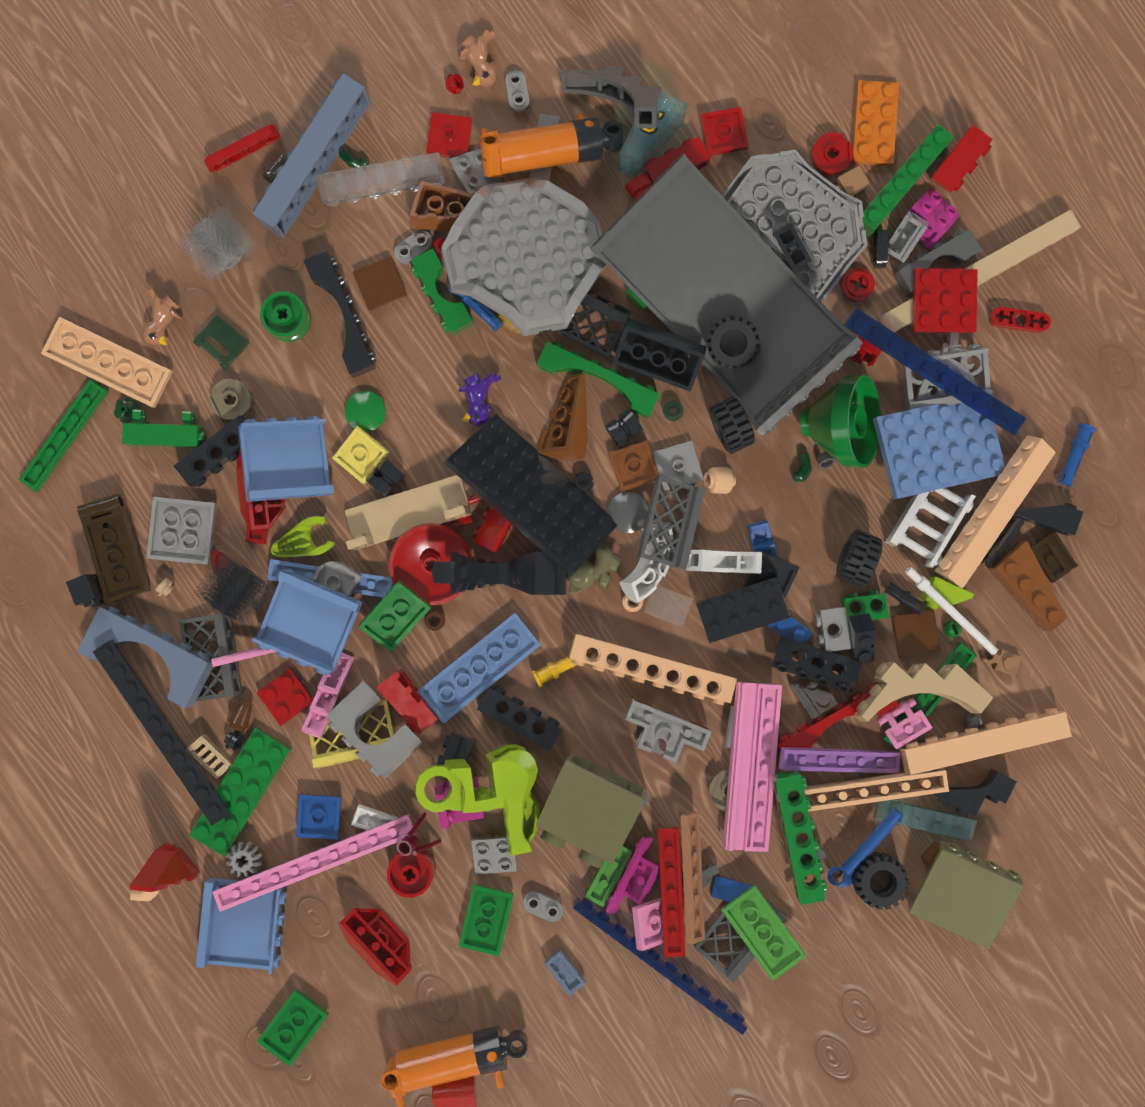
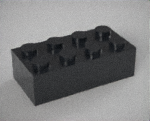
[613,318,707,392]
[696,576,791,643]

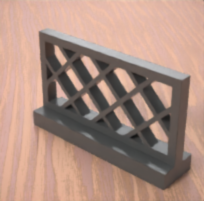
[637,475,705,569]
[179,613,243,701]
[694,883,787,983]

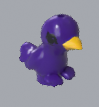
[458,373,501,426]

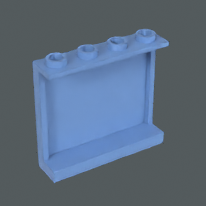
[238,416,334,502]
[252,570,363,675]
[196,878,287,974]

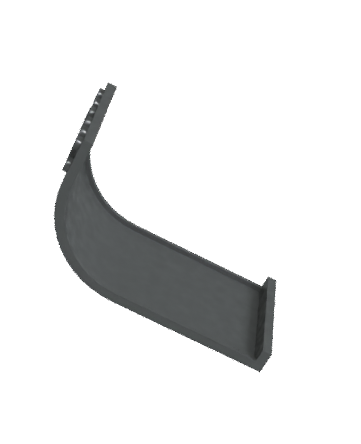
[590,153,863,436]

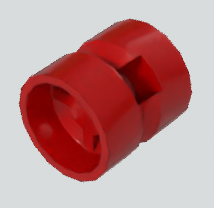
[624,173,653,203]

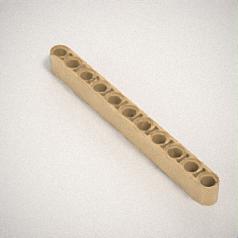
[877,209,1081,336]

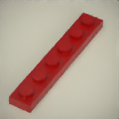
[658,827,686,957]

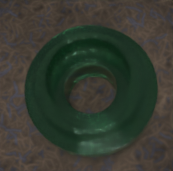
[663,401,684,421]

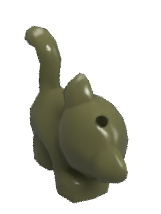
[568,543,621,594]

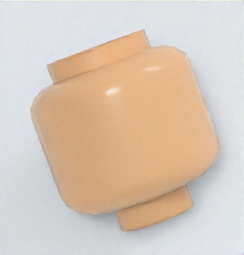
[704,467,736,494]

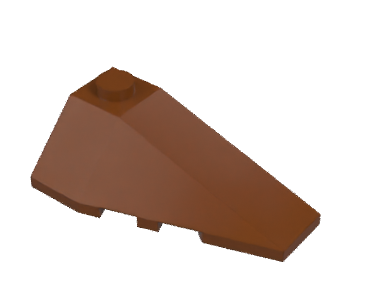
[538,373,588,461]

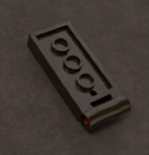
[77,493,151,603]

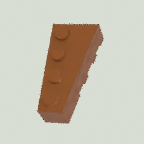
[409,181,474,230]
[988,541,1067,631]

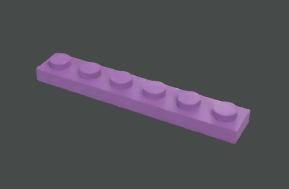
[779,747,901,773]

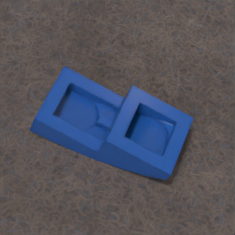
[747,520,777,556]
[711,875,758,902]

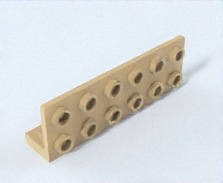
[345,475,472,550]

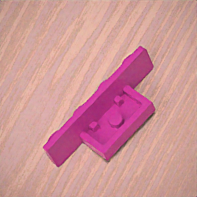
[606,836,660,914]

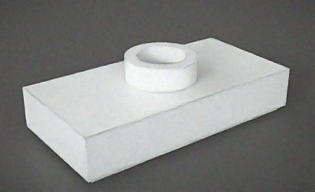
[351,804,398,830]

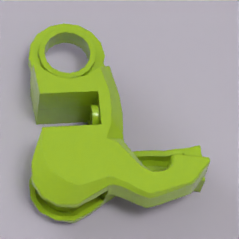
[415,744,540,856]

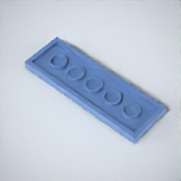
[418,613,541,724]

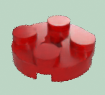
[811,132,853,175]

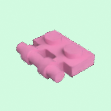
[876,697,933,749]

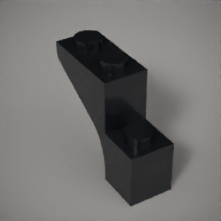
[933,769,1017,817]

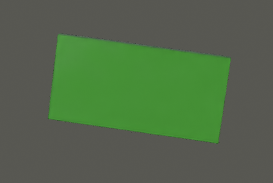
[721,884,807,981]

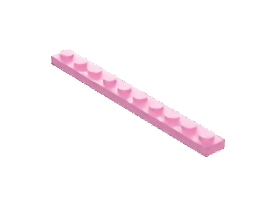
[212,814,417,912]

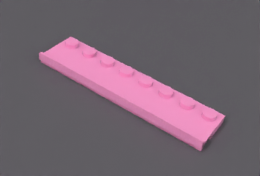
[723,682,782,852]

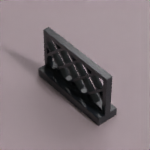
[557,290,632,358]

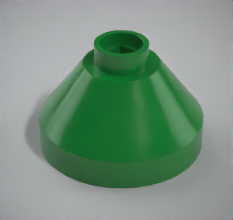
[800,375,881,468]

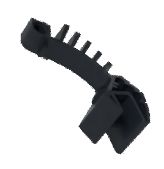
[432,552,566,595]

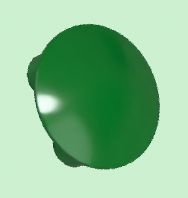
[345,391,386,432]

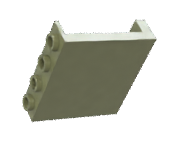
[908,841,1023,949]

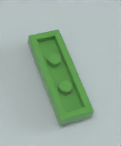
[585,845,633,907]

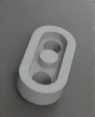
[505,70,529,114]
[394,230,433,265]
[523,890,563,922]

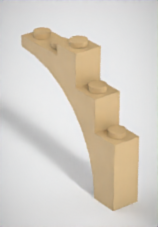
[854,662,993,722]

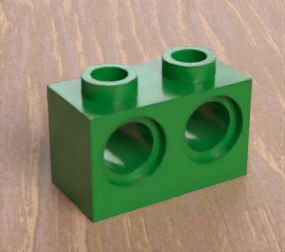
[840,590,889,621]

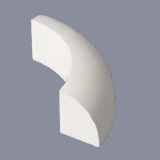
[619,522,673,603]

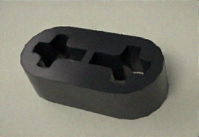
[873,229,888,269]

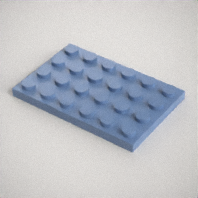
[873,399,1006,500]

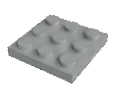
[146,497,217,565]

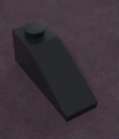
[1013,503,1083,536]

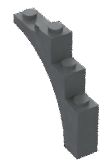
[561,66,661,128]

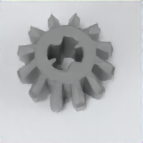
[226,841,263,878]

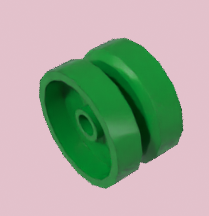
[260,291,311,342]

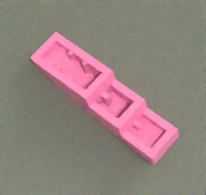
[301,653,354,739]

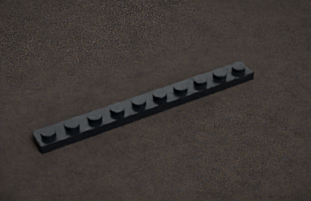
[93,639,231,826]

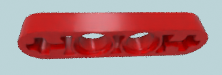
[204,124,280,172]

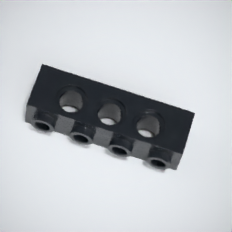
[174,415,246,487]
[771,636,862,693]
[477,685,562,751]

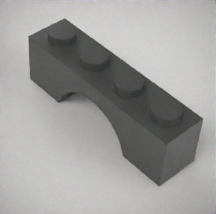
[894,229,982,296]

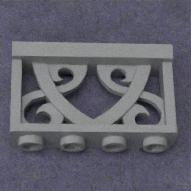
[901,344,993,410]

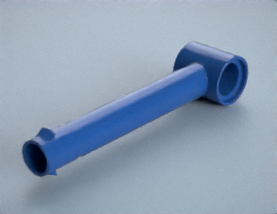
[827,807,904,888]

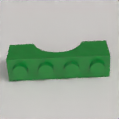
[410,248,474,337]

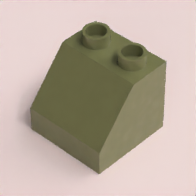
[536,752,647,868]

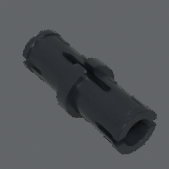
[884,581,927,615]

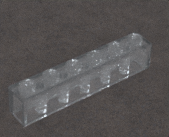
[317,152,445,207]

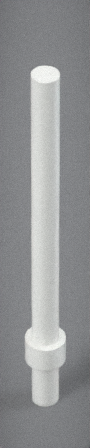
[905,567,998,655]

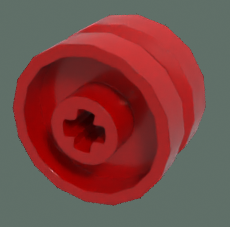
[387,846,436,898]

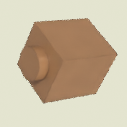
[834,165,870,196]

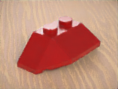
[236,450,286,530]
[338,908,412,986]

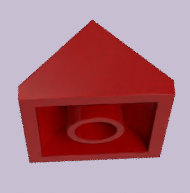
[432,1076,477,1107]

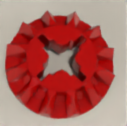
[841,268,875,301]

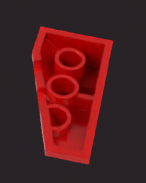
[129,843,200,892]

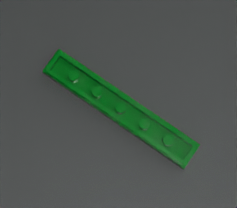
[19,379,109,492]
[882,642,977,752]

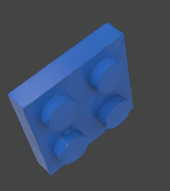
[296,794,342,840]

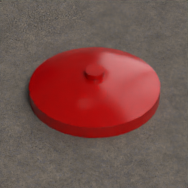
[389,523,472,605]

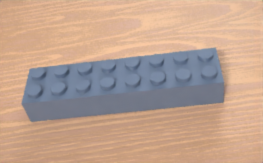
[253,73,371,239]

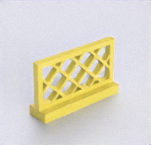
[309,700,395,769]

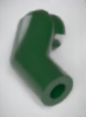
[339,149,369,172]
[792,453,812,482]

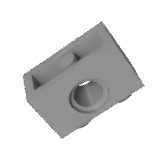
[814,607,851,652]

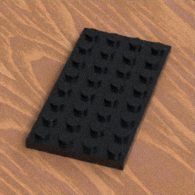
[444,414,617,577]

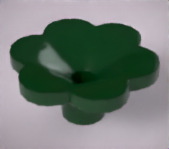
[114,398,140,423]

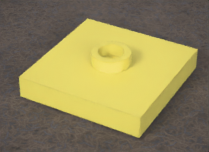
[332,426,390,484]

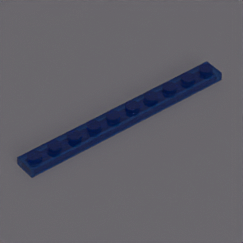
[844,307,1027,436]
[573,896,747,1035]

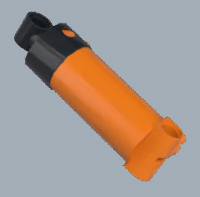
[479,113,623,178]
[381,1025,528,1107]

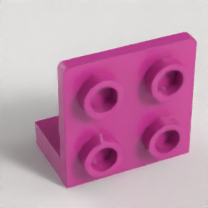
[899,188,960,249]
[434,777,484,829]

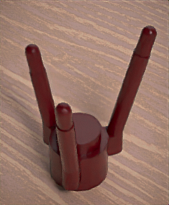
[396,812,442,856]

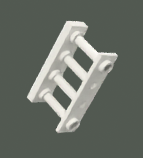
[885,488,976,568]

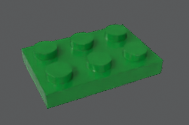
[358,580,431,652]
[459,883,514,956]
[257,988,329,1067]

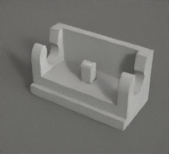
[888,211,928,263]

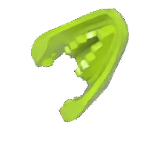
[271,516,335,557]

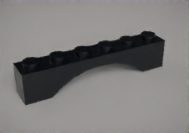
[303,251,377,378]

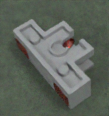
[624,698,712,763]

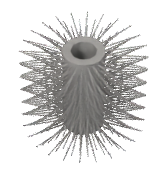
[178,206,257,281]

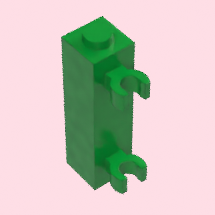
[122,409,206,448]

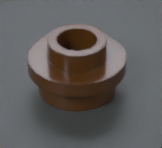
[424,610,445,631]

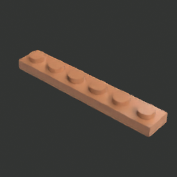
[680,812,705,944]

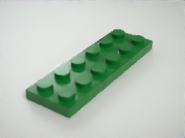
[189,727,292,857]

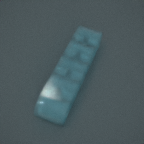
[873,800,978,841]

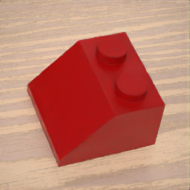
[473,507,512,553]

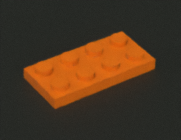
[851,80,899,166]

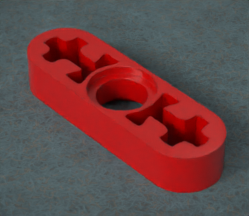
[988,307,1051,333]

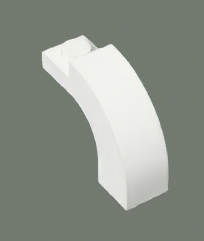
[686,550,762,573]

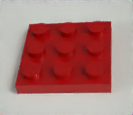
[912,268,978,333]

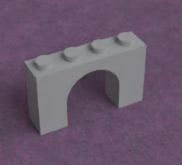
[326,681,423,779]

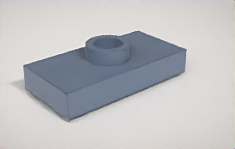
[544,949,586,996]

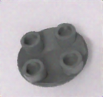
[608,492,649,533]

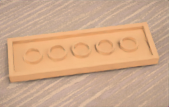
[41,317,173,408]

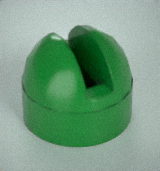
[943,621,962,638]

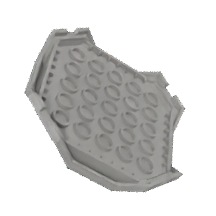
[722,149,867,303]
[441,178,607,336]

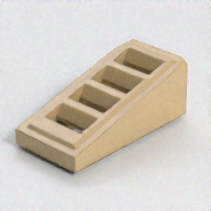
[188,734,232,779]

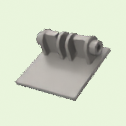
[449,148,503,194]
[471,835,517,875]

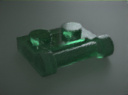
[193,315,250,370]

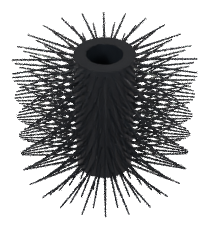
[194,554,274,626]

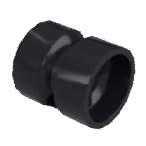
[604,409,643,447]
[366,458,405,497]

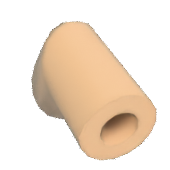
[130,890,160,901]

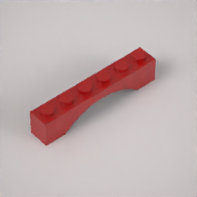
[777,682,899,753]

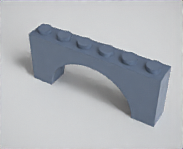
[77,605,213,708]

